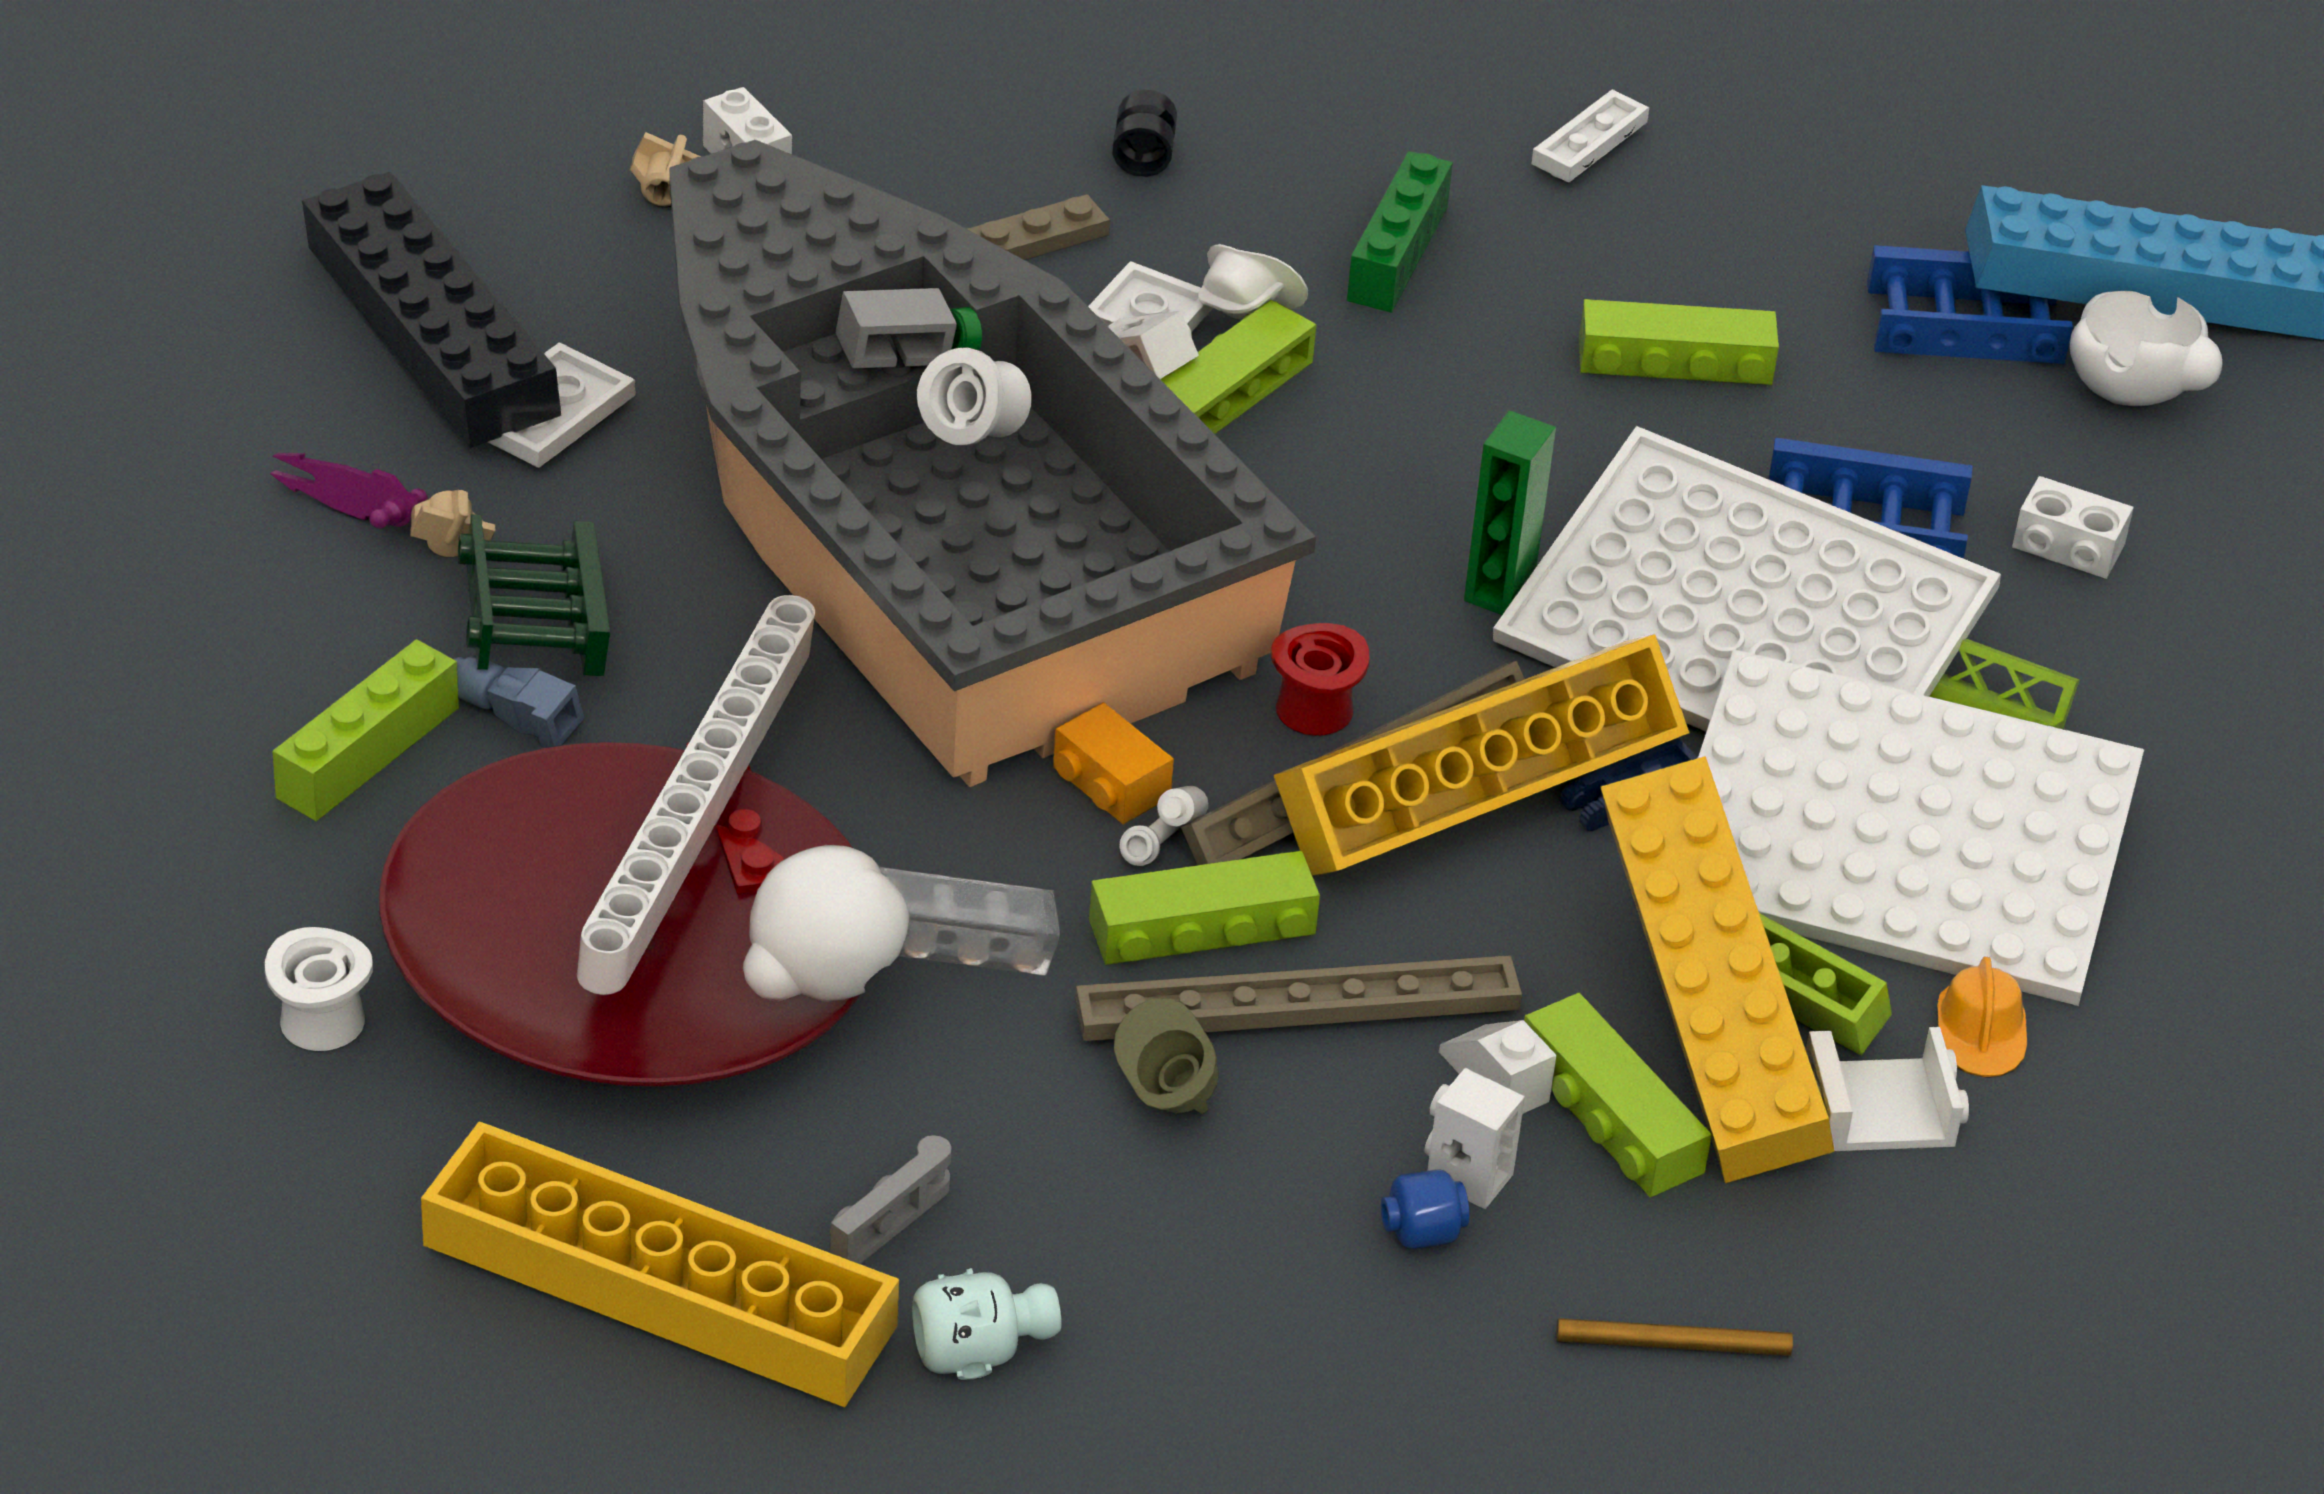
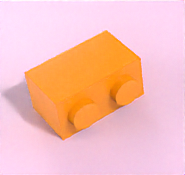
[1053,702,1174,824]

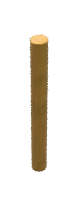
[1556,1318,1793,1356]

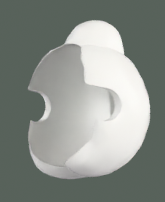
[2070,291,2222,406]
[743,845,909,1002]

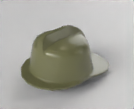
[1114,998,1219,1114]

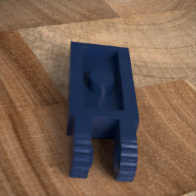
[1560,737,1698,832]

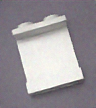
[1806,1027,1969,1151]

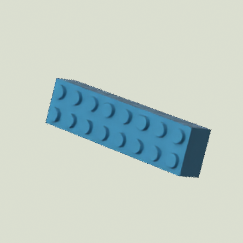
[1965,185,2324,340]

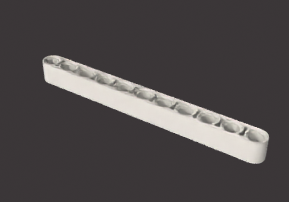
[577,595,815,995]

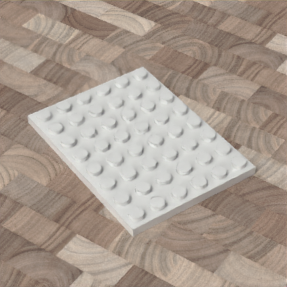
[1493,426,2001,732]
[1698,649,2144,1006]

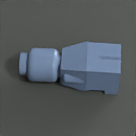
[454,655,585,748]

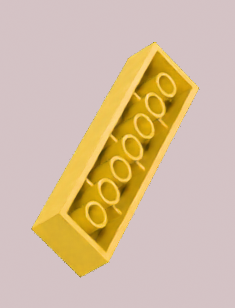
[1274,634,1689,876]
[1601,756,1835,1183]
[421,1121,899,1407]

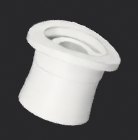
[917,348,1031,445]
[265,927,373,1051]

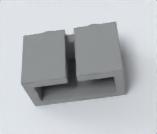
[835,288,957,368]

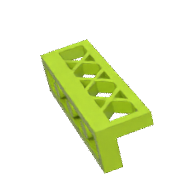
[1929,639,2080,729]

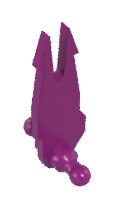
[270,453,428,529]

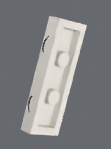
[1531,89,1649,183]

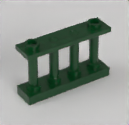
[458,514,610,676]

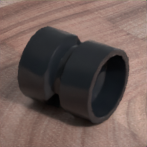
[1112,90,1177,177]

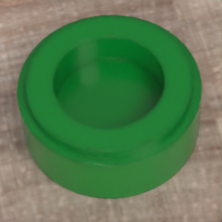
[950,307,982,351]

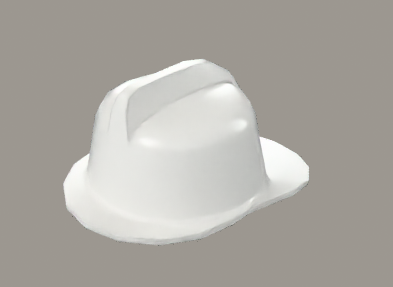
[1198,244,1308,320]

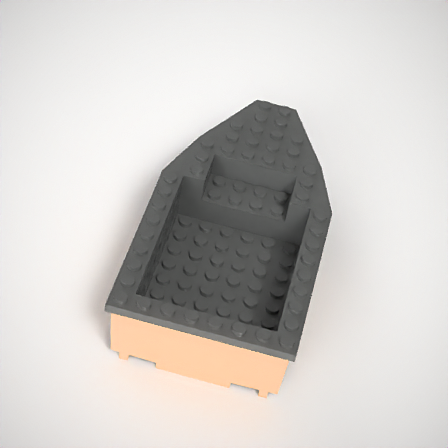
[669,140,1316,787]

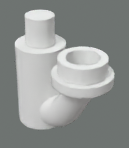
[1120,786,1208,866]

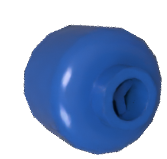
[1380,1169,1470,1249]

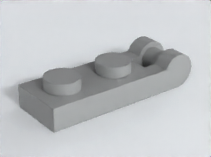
[830,1135,952,1264]

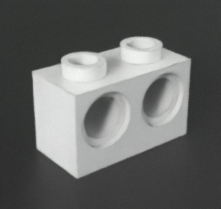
[2012,476,2134,579]

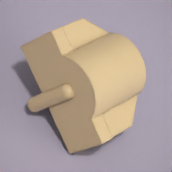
[630,132,701,207]
[410,490,495,557]

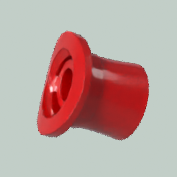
[1271,623,1369,735]

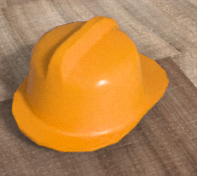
[1937,957,2027,1077]

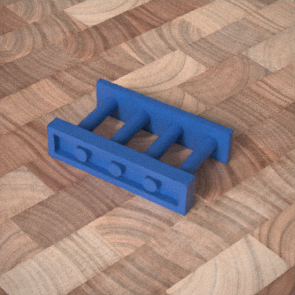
[1867,245,2073,364]
[1768,438,1972,559]

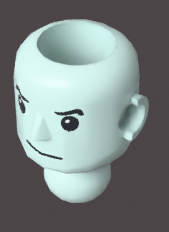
[912,1268,1061,1380]

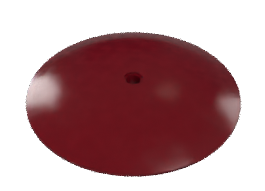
[379,742,868,1086]

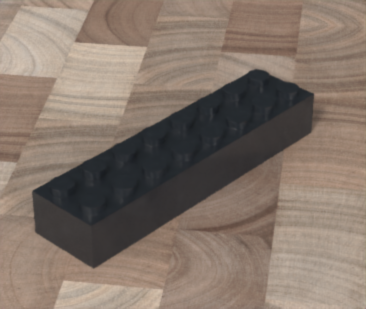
[302,172,561,448]

